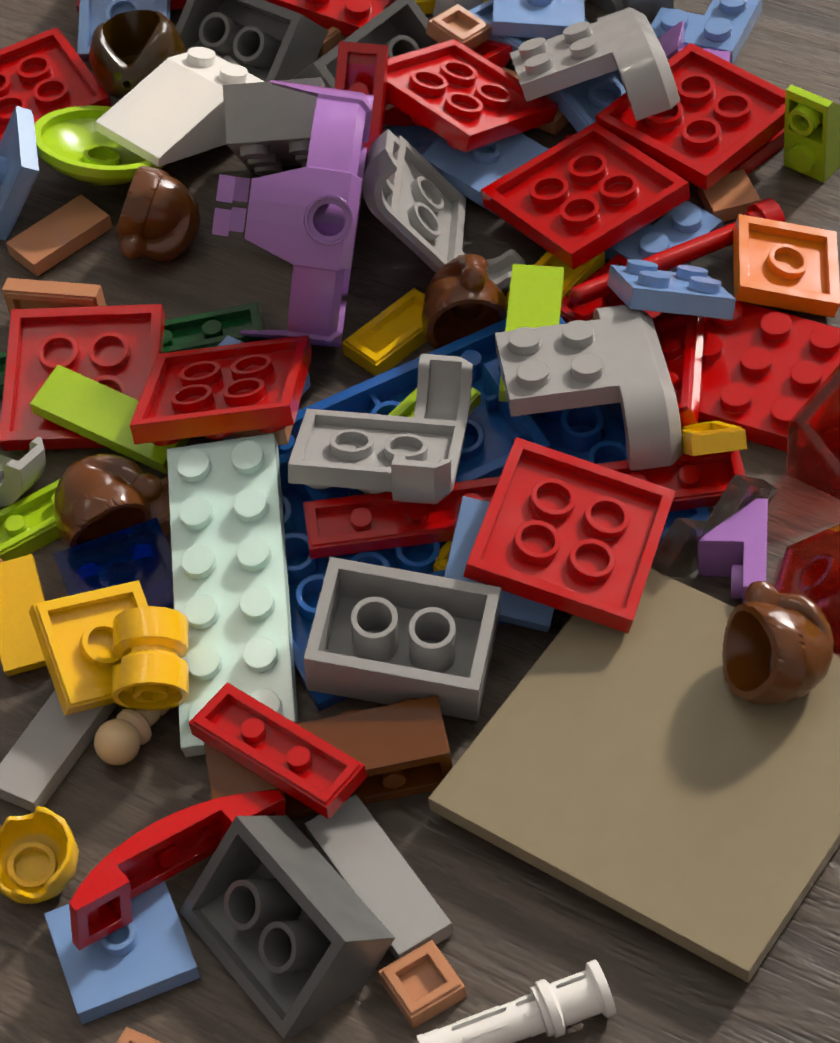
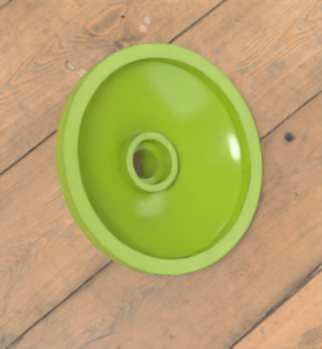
[34,106,165,186]

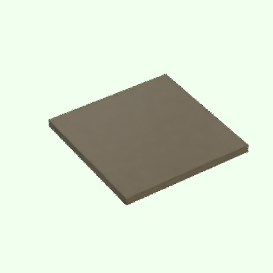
[428,568,840,983]

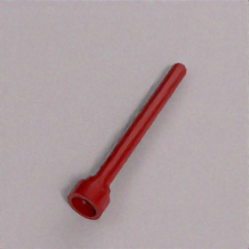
[569,198,786,306]

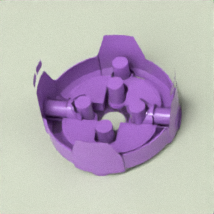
[212,80,374,347]

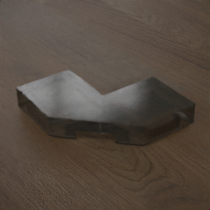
[651,474,777,579]

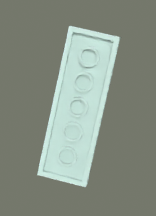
[167,433,298,757]

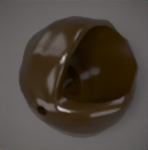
[89,10,186,100]

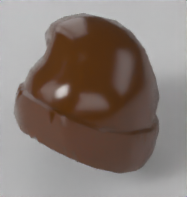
[115,166,201,263]
[422,254,508,350]
[54,454,163,549]
[722,581,834,705]

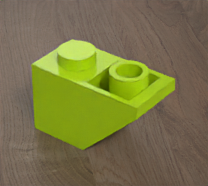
[783,85,840,183]

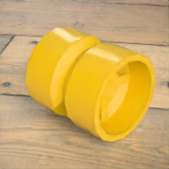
[112,606,189,711]

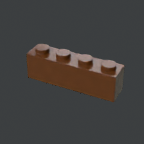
[204,695,453,820]

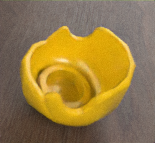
[0,806,79,904]

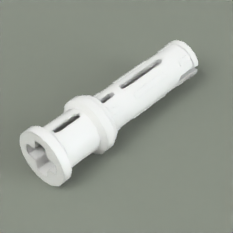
[416,959,617,1043]

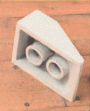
[95,47,265,167]

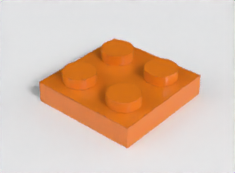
[733,214,840,318]

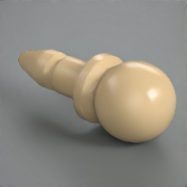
[94,709,169,766]

